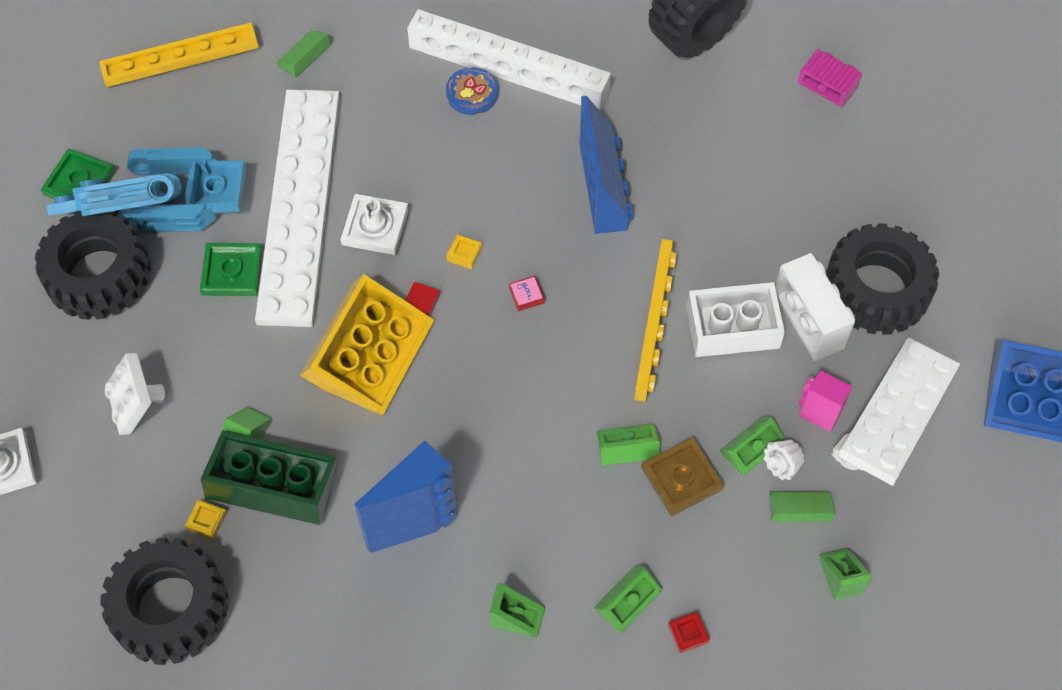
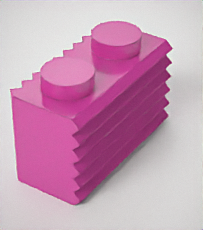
[798,49,862,108]
[798,370,852,432]

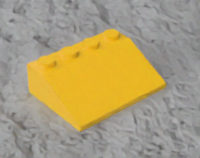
[300,274,434,415]

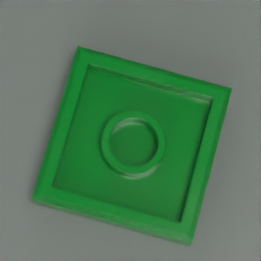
[40,148,117,199]
[200,243,263,296]

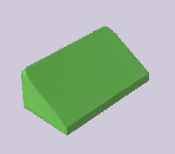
[276,30,330,77]
[720,416,786,475]
[596,424,660,465]
[769,492,835,522]
[594,566,663,633]

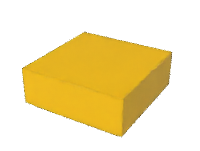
[446,234,483,270]
[185,499,227,539]

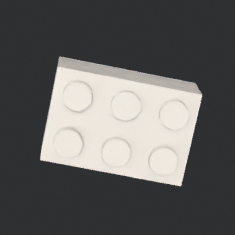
[775,253,855,361]
[686,282,785,357]

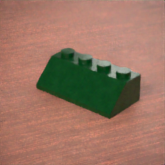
[201,430,337,525]

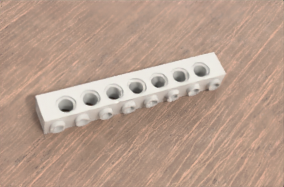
[407,9,611,111]

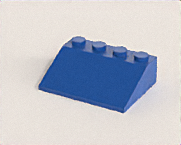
[579,96,633,234]
[984,340,1062,442]
[354,441,457,553]

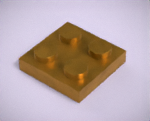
[641,437,724,517]

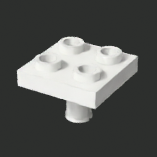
[340,194,409,255]
[105,353,165,435]
[0,428,36,495]

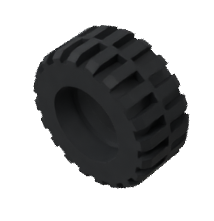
[648,0,747,58]
[35,211,151,320]
[826,223,939,335]
[100,537,229,665]

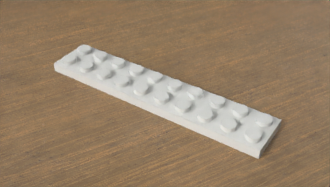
[255,90,340,327]

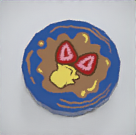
[446,67,498,115]

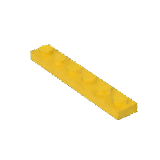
[99,22,259,87]
[634,239,677,402]

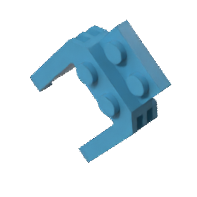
[118,147,247,232]
[46,173,183,216]

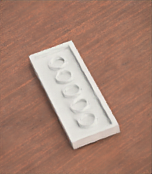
[838,337,960,486]

